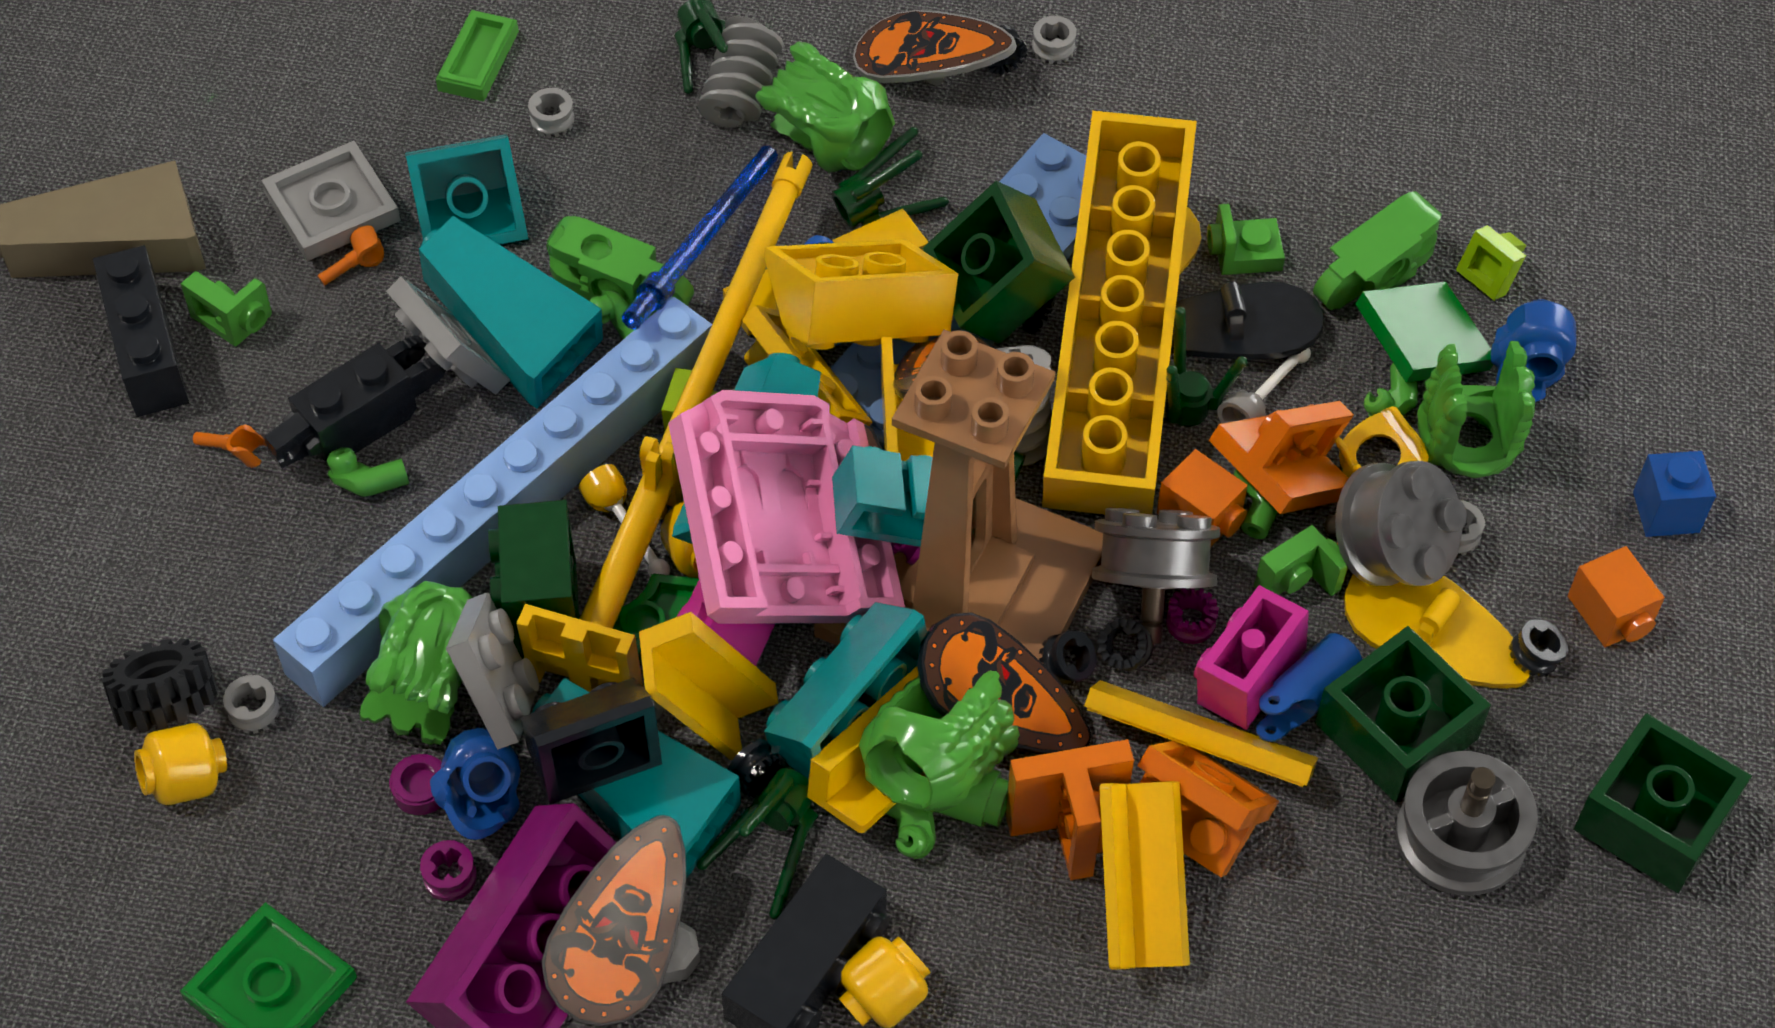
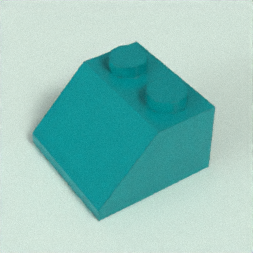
[405,134,529,245]

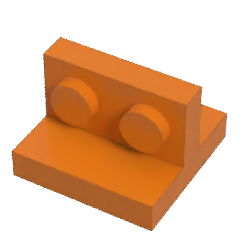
[1209,401,1354,514]
[1006,739,1134,881]
[1137,741,1279,877]

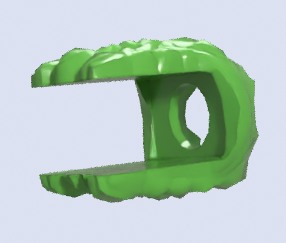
[755,42,895,173]
[1417,341,1535,479]
[359,581,473,745]
[859,670,1020,813]

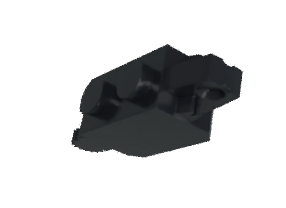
[264,335,446,469]

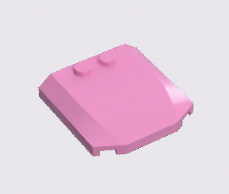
[668,390,905,624]

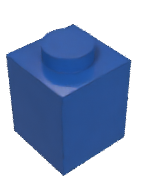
[1633,451,1716,537]

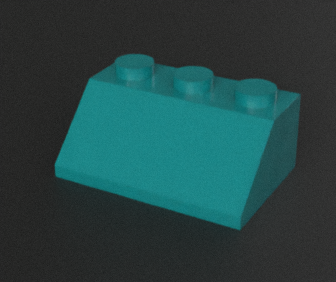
[764,602,927,780]

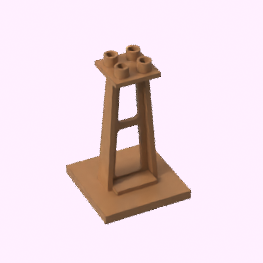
[814,329,1103,659]

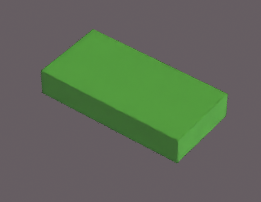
[436,10,519,102]

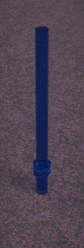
[622,145,778,330]

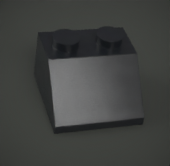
[520,677,662,805]

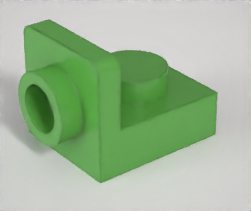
[1207,204,1285,275]
[181,271,272,347]
[1253,525,1348,596]

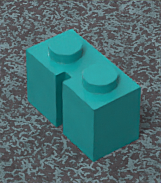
[832,445,933,547]

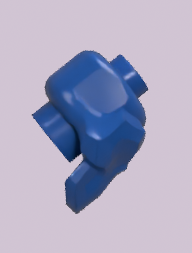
[1491,299,1577,403]
[430,728,521,840]

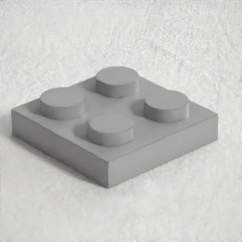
[261,141,401,261]
[386,276,510,395]
[446,592,539,750]

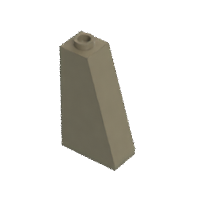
[0,161,206,278]

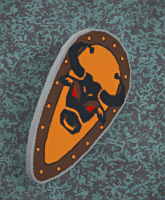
[853,10,1017,86]

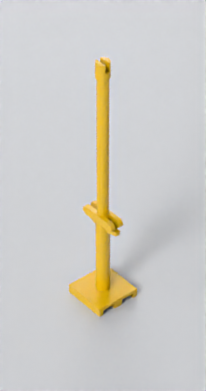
[516,151,813,692]

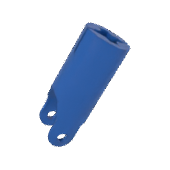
[1256,633,1363,742]

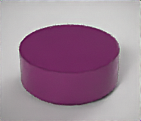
[389,754,442,815]

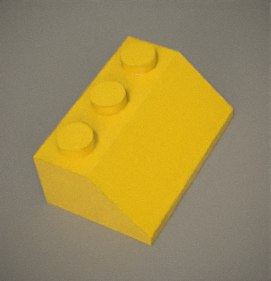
[764,239,958,350]

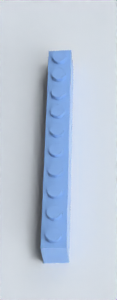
[273,297,712,707]

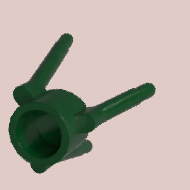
[674,0,728,94]
[831,127,949,228]
[1166,307,1247,427]
[696,768,818,920]

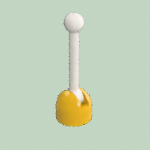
[578,464,670,577]

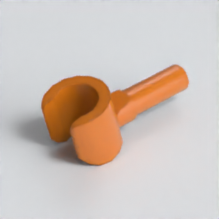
[317,225,384,286]
[193,424,267,468]

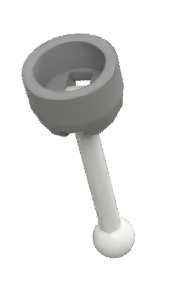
[1217,348,1311,423]

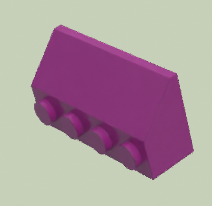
[406,803,616,1028]

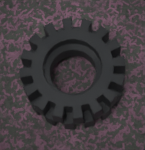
[101,638,218,732]

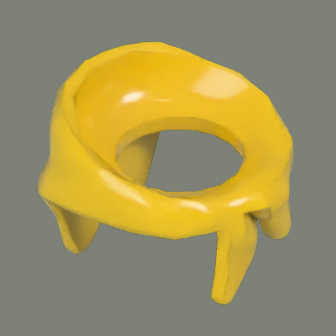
[1335,406,1429,478]

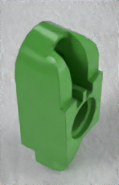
[1313,191,1442,310]
[546,216,694,322]

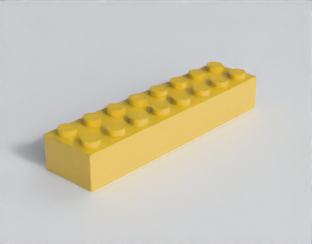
[1042,110,1197,515]

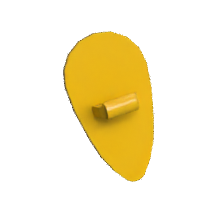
[1344,574,1530,688]

